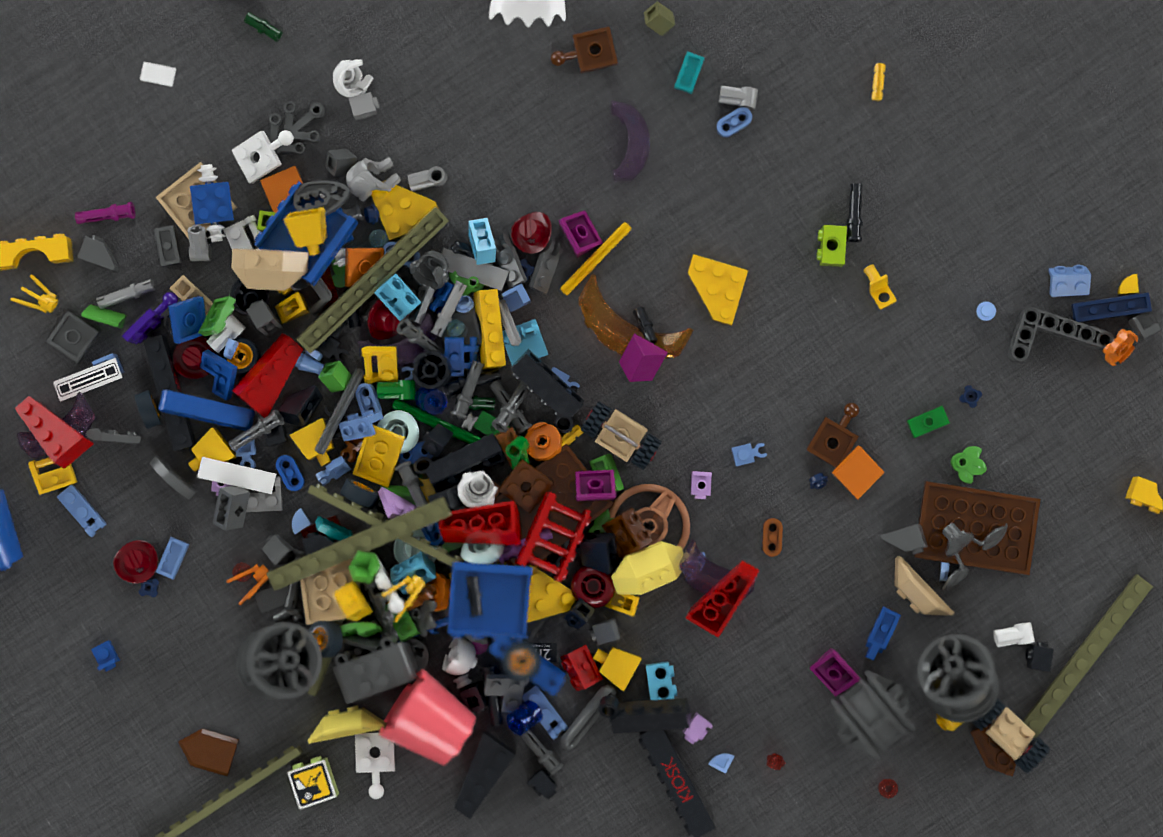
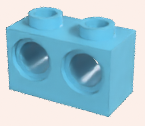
[468,218,496,265]
[374,274,422,321]
[390,551,436,595]
[645,661,677,700]

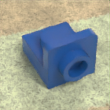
[91,640,120,672]

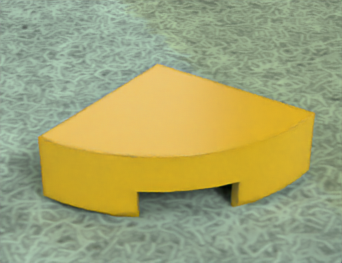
[1118,274,1139,295]

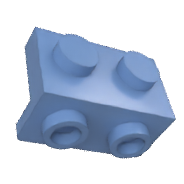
[1048,265,1091,297]
[339,410,383,441]

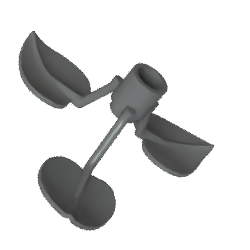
[942,523,1008,590]

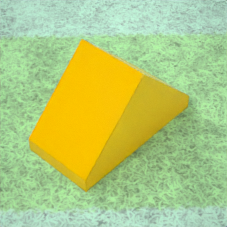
[275,292,309,324]
[605,591,639,617]

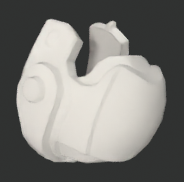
[333,59,373,98]
[458,471,497,508]

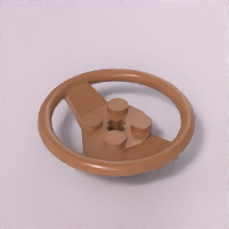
[609,484,690,559]

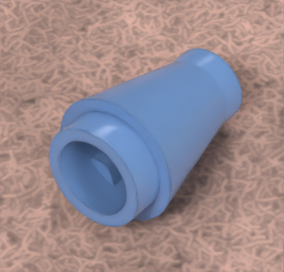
[295,352,324,375]

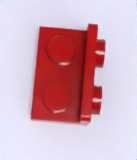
[560,645,603,691]

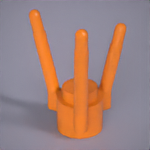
[226,564,269,605]

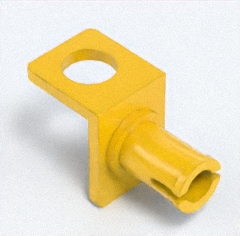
[863,264,897,310]

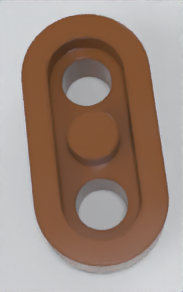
[762,518,783,557]

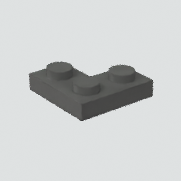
[484,674,525,712]

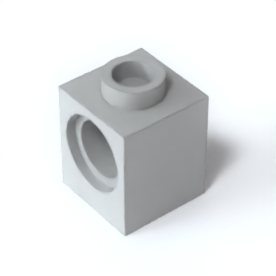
[349,92,380,120]

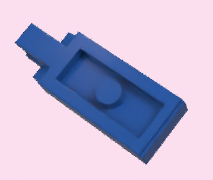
[865,606,901,661]

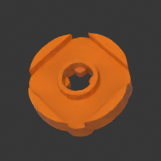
[1103,329,1138,366]
[525,422,562,461]
[425,573,451,612]

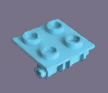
[502,319,549,365]

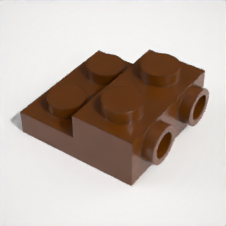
[602,508,652,559]

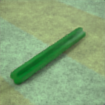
[392,399,481,444]

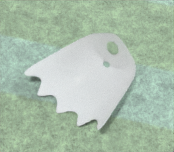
[489,0,566,27]

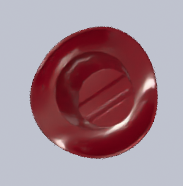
[511,212,552,254]
[367,299,407,340]
[173,336,216,379]
[113,540,158,584]
[571,566,615,608]

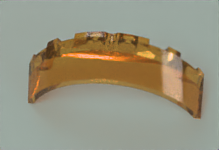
[578,274,693,359]

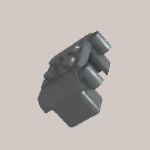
[332,634,418,703]

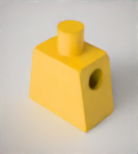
[284,207,327,256]
[290,418,334,467]
[188,427,237,472]
[333,580,373,622]
[593,647,642,691]

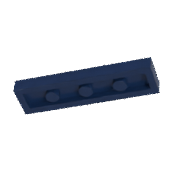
[1071,292,1152,322]

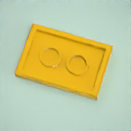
[353,425,406,488]

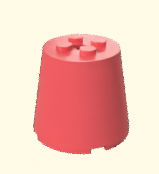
[379,669,476,766]

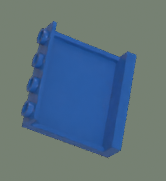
[254,181,359,286]
[447,562,533,642]
[489,634,566,696]

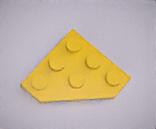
[371,181,438,241]
[688,254,748,326]
[527,565,576,623]

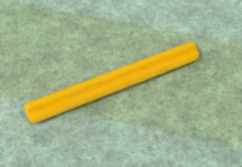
[560,222,631,295]

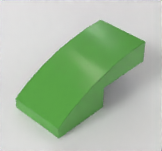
[385,598,419,642]
[340,622,383,638]

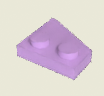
[378,487,417,519]

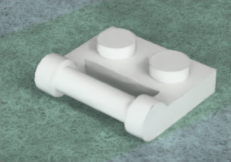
[223,215,260,250]

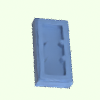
[156,537,189,580]

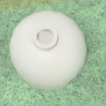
[442,638,478,675]

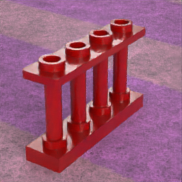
[515,492,591,582]

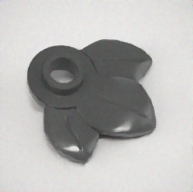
[411,600,437,637]

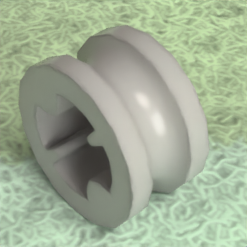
[462,412,479,432]
[453,673,472,689]

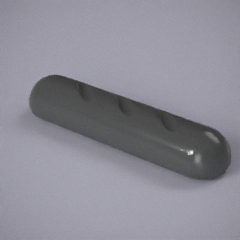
[561,684,616,750]

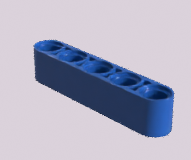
[159,390,255,431]

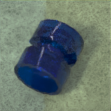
[415,387,447,415]
[506,700,543,736]

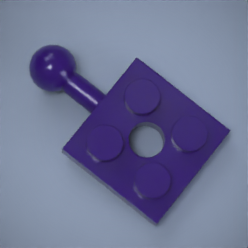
[122,292,178,345]

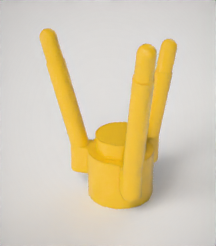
[10,274,59,313]
[382,575,425,622]

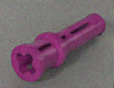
[75,202,136,224]

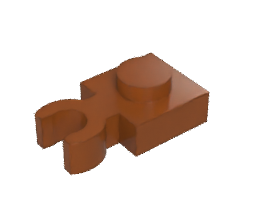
[340,437,364,463]
[407,584,437,611]

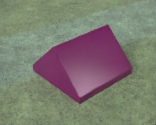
[559,210,603,258]
[619,334,668,382]
[575,470,616,502]
[809,648,861,697]

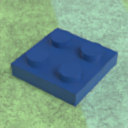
[169,296,206,344]

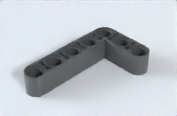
[1007,307,1114,363]

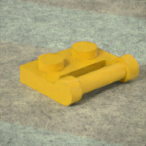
[361,346,399,384]
[28,457,78,495]

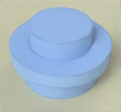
[456,295,474,313]
[976,302,996,321]

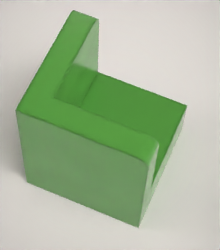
[318,361,352,392]
[349,551,380,584]

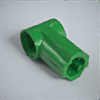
[377,380,416,400]
[506,436,529,470]

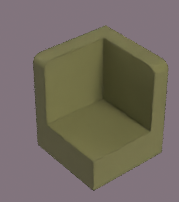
[644,1,675,36]

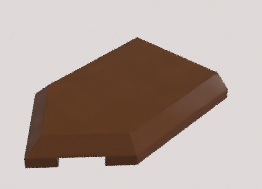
[970,723,1016,777]
[178,728,239,777]

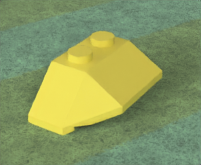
[611,541,687,595]
[308,705,386,744]

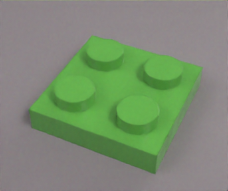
[198,296,236,336]

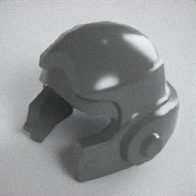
[410,251,449,290]

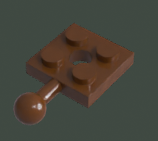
[551,27,618,73]
[806,403,859,468]
[498,459,553,518]

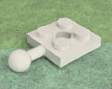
[232,130,294,183]
[375,555,404,613]
[355,732,395,799]

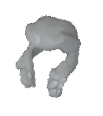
[346,157,401,201]

